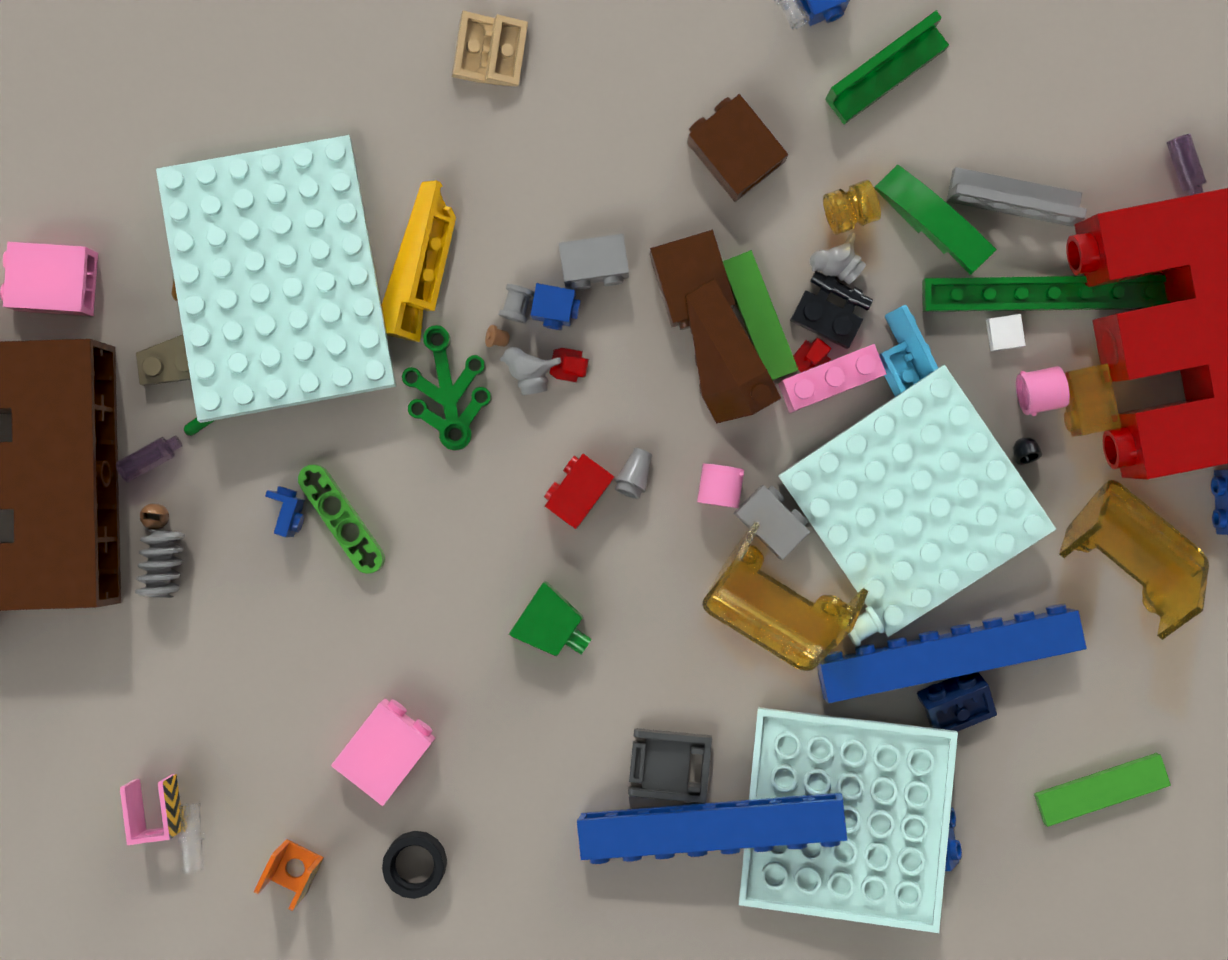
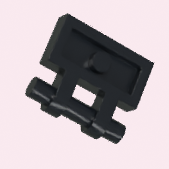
[790,271,873,349]

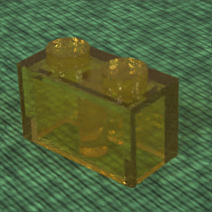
[1064,363,1121,437]

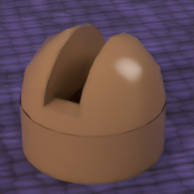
[140,503,169,529]

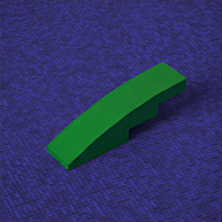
[874,165,997,275]

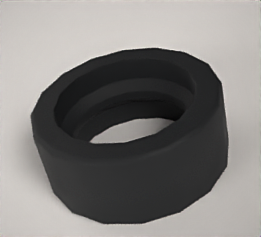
[382,831,447,899]

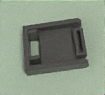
[628,728,712,803]

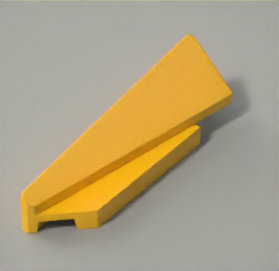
[381,180,456,342]

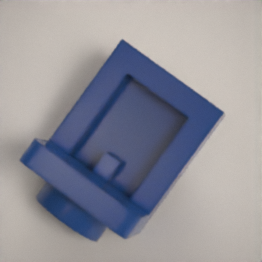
[265,486,305,537]

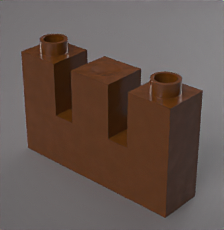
[0,339,121,611]

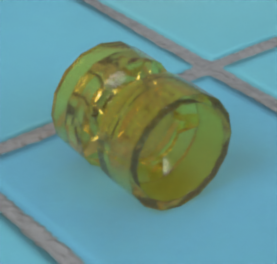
[823,180,881,235]

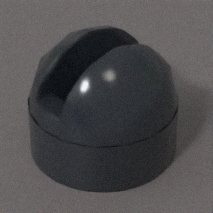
[1013,438,1042,465]

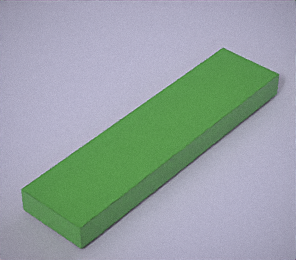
[723,250,798,381]
[1034,753,1171,827]

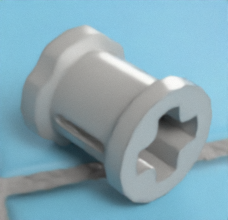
[498,284,535,323]

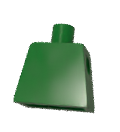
[508,581,592,656]

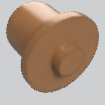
[485,325,510,347]

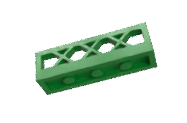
[825,10,949,125]

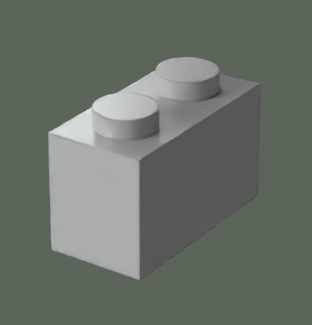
[559,234,629,291]
[734,485,810,560]

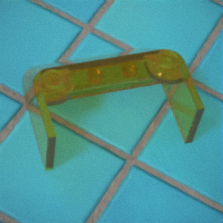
[1059,480,1209,640]
[702,521,869,671]

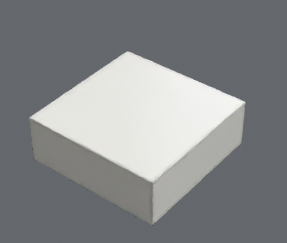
[986,314,1026,352]

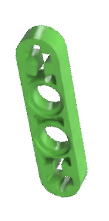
[298,465,385,574]

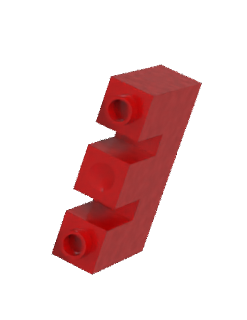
[1066,188,1228,480]

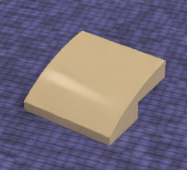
[451,10,528,87]

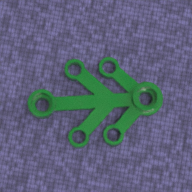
[402,325,492,451]

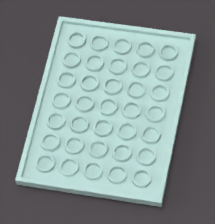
[156,135,396,423]

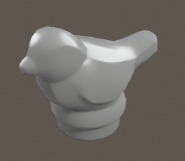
[810,232,866,284]
[500,347,561,395]

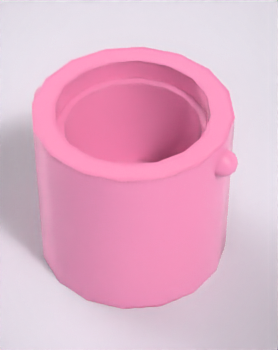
[1016,366,1070,416]
[697,463,744,508]

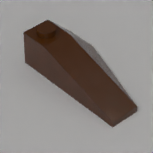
[685,278,781,423]

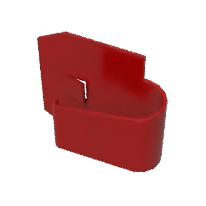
[793,337,832,373]
[549,347,589,383]

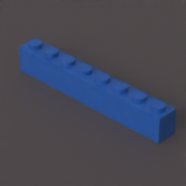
[816,604,1087,703]
[577,793,848,864]

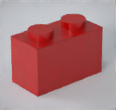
[544,454,615,529]

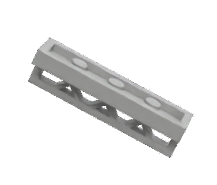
[946,167,1087,227]

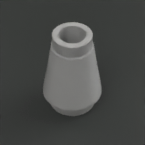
[615,448,652,499]

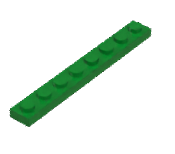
[922,275,1171,312]

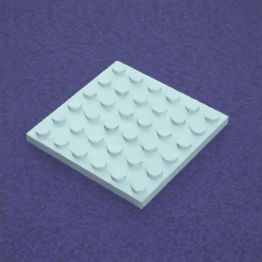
[778,365,1056,637]
[739,707,958,933]

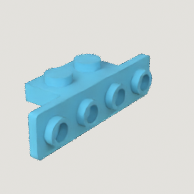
[879,305,939,397]

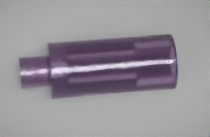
[1167,134,1207,195]
[116,435,182,482]

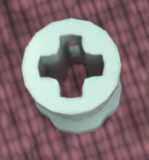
[841,606,885,647]

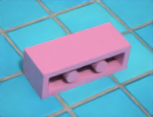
[778,344,886,413]

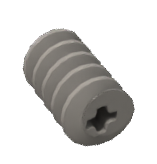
[135,529,185,598]

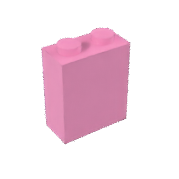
[0,242,98,316]
[331,699,435,806]

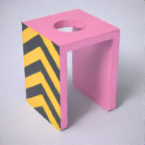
[120,774,184,845]

